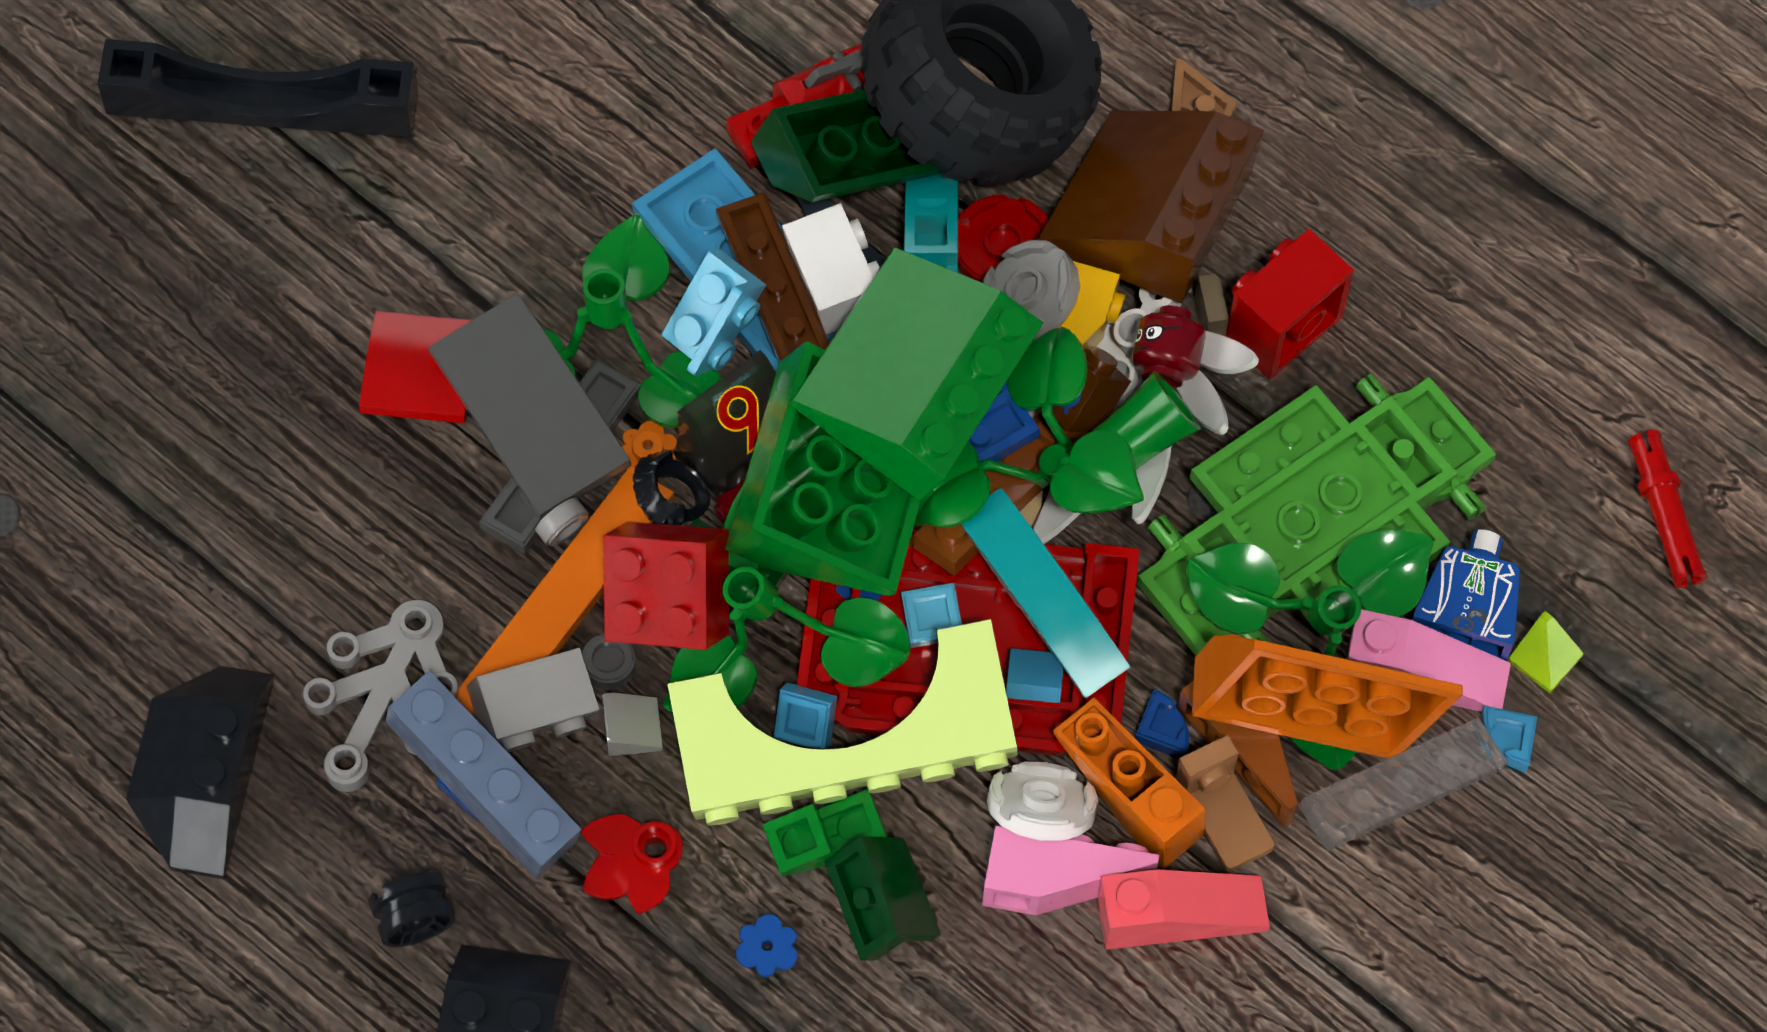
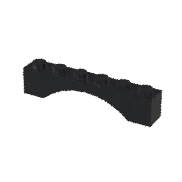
[98,39,418,138]

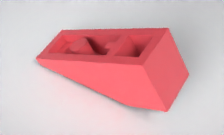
[1098,870,1270,950]

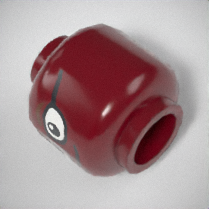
[1131,305,1206,388]

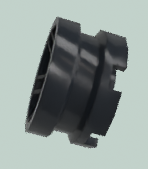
[368,872,456,947]

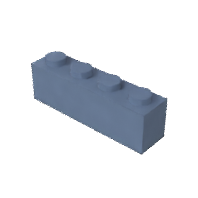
[386,671,582,880]

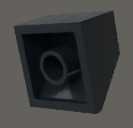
[437,945,571,1032]

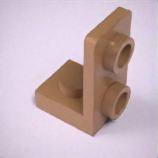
[1175,735,1274,872]

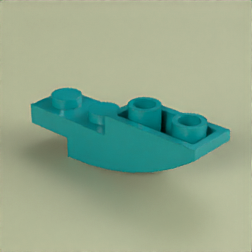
[904,174,958,273]

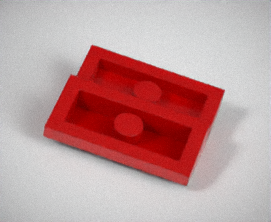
[359,311,472,423]

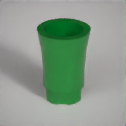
[1092,371,1201,470]

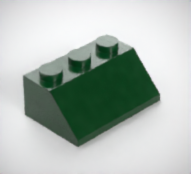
[751,90,942,202]

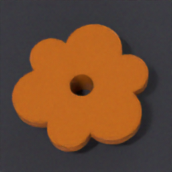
[622,421,677,469]

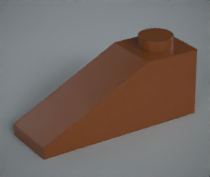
[1177,681,1298,828]

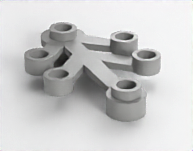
[303,600,459,792]

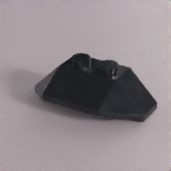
[126,666,274,880]

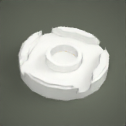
[987,762,1099,841]

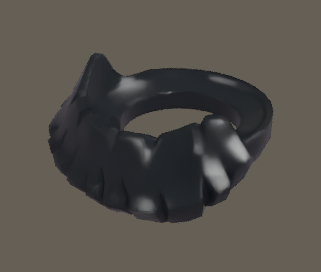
[633,449,711,525]

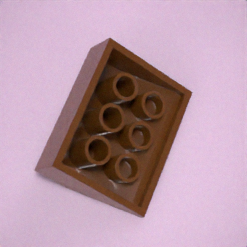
[1038,110,1264,304]

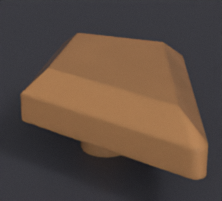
[1171,58,1237,117]

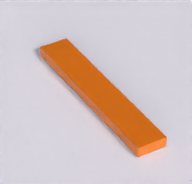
[456,466,675,720]

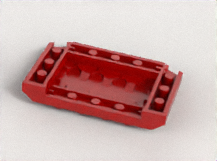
[797,529,1140,757]

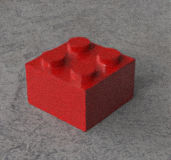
[1226,229,1354,381]
[603,522,729,650]

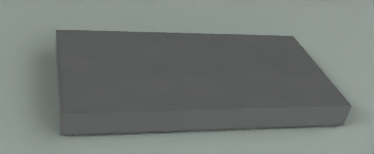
[428,293,631,521]

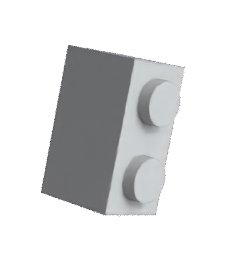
[467,648,599,752]

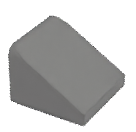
[602,693,663,756]

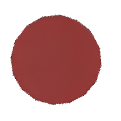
[958,195,1049,283]

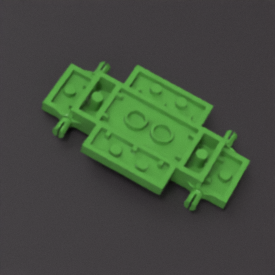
[1137,373,1496,656]

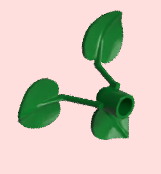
[543,214,726,428]
[914,327,1144,528]
[663,486,911,713]
[1187,530,1433,770]

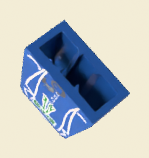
[1412,530,1520,661]

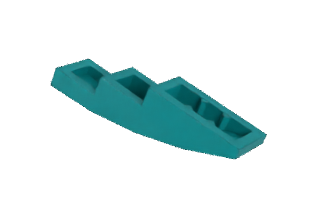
[961,487,1130,698]

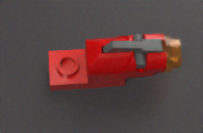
[726,43,865,169]

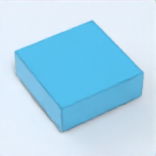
[901,583,962,648]

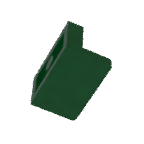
[824,836,940,961]

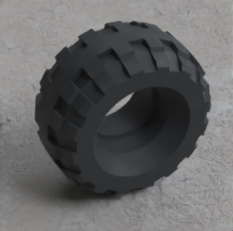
[861,0,1102,186]

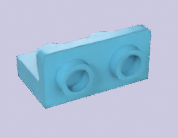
[661,248,766,376]

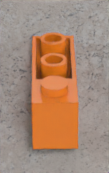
[1053,698,1206,869]

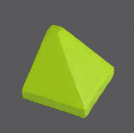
[1508,611,1584,694]

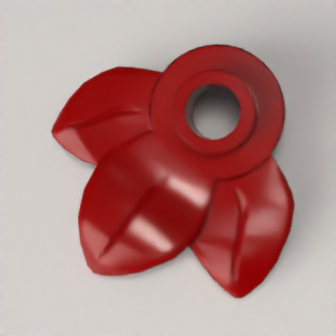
[582,814,683,914]

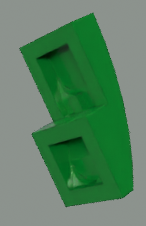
[762,789,888,876]

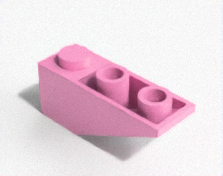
[982,826,1159,915]

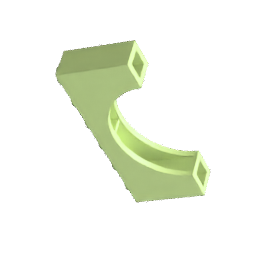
[668,619,1018,825]

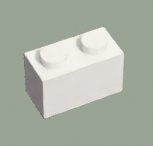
[782,203,880,335]

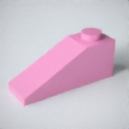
[1346,609,1511,712]

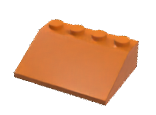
[1192,634,1463,760]

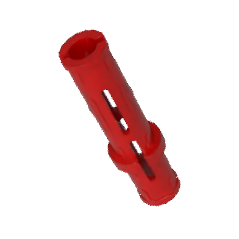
[1627,430,1708,588]

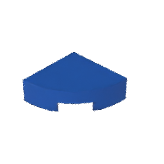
[1135,689,1190,759]

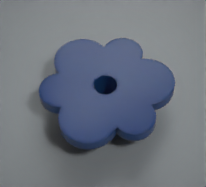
[736,914,797,977]

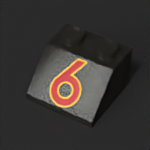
[677,350,776,497]

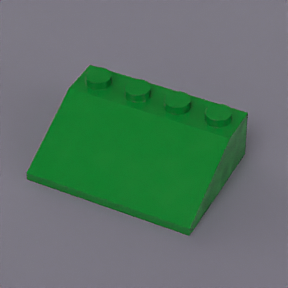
[789,248,1044,501]
[725,341,921,596]

